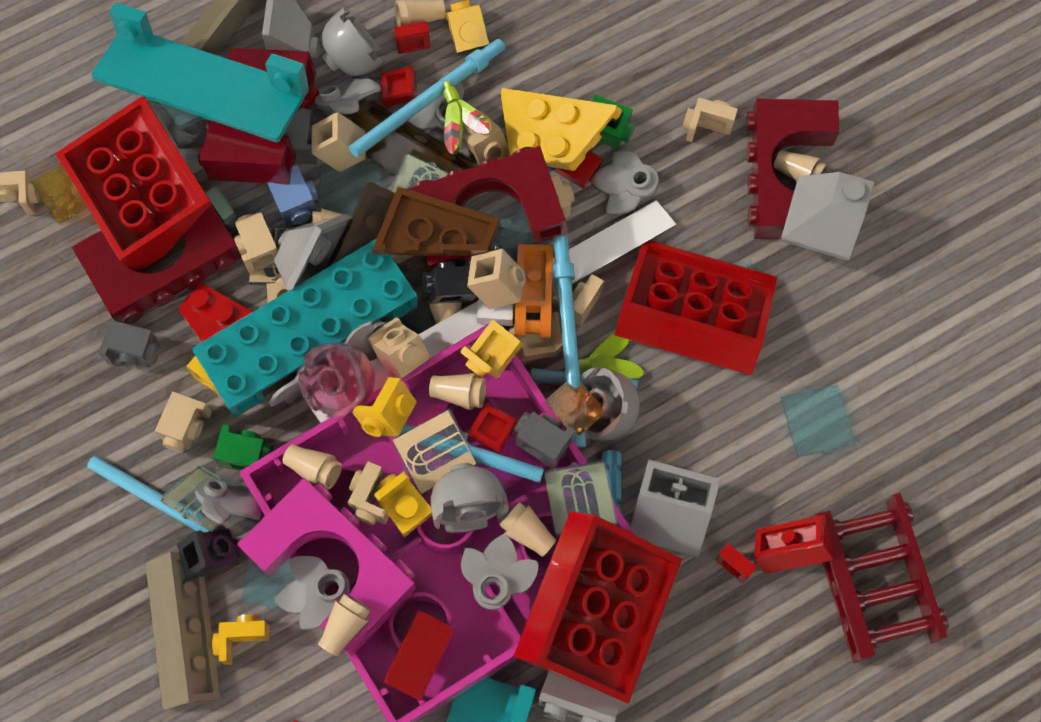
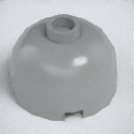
[322,7,386,77]
[568,368,640,441]
[431,463,509,533]

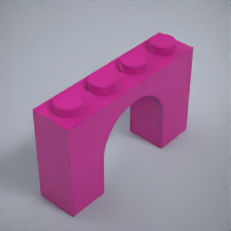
[237,478,416,657]

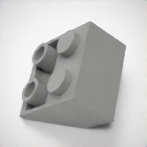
[630,459,720,558]
[537,672,621,722]

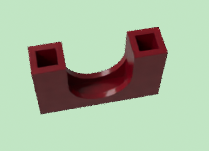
[198,48,316,185]
[746,98,840,239]
[409,146,569,271]
[71,204,242,324]

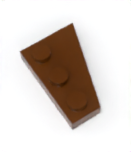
[372,186,500,256]

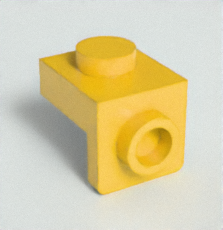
[445,0,489,53]
[460,320,524,379]
[352,377,417,437]
[212,615,270,665]

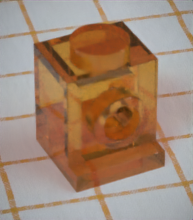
[545,382,606,436]

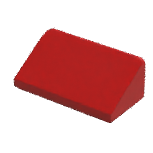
[754,515,833,573]
[384,610,455,701]

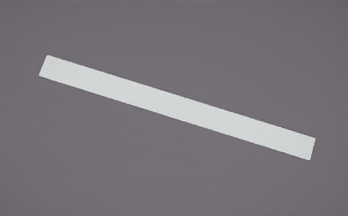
[305,200,676,423]

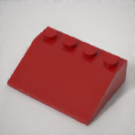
[55,96,212,272]
[614,240,777,375]
[513,511,682,704]

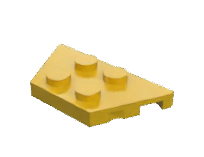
[501,88,622,171]

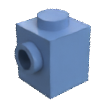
[267,165,319,226]

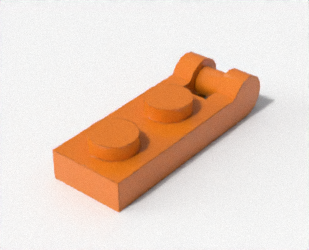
[515,244,553,338]

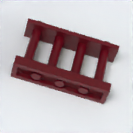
[814,493,949,663]

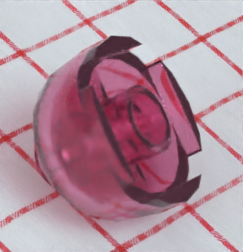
[298,342,375,418]

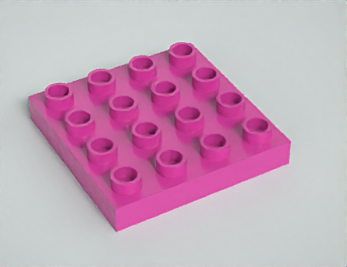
[239,324,635,722]

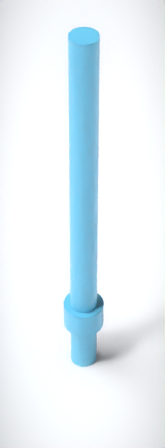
[349,39,505,157]
[552,236,586,449]

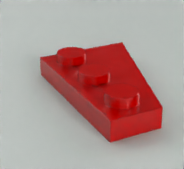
[178,282,253,342]

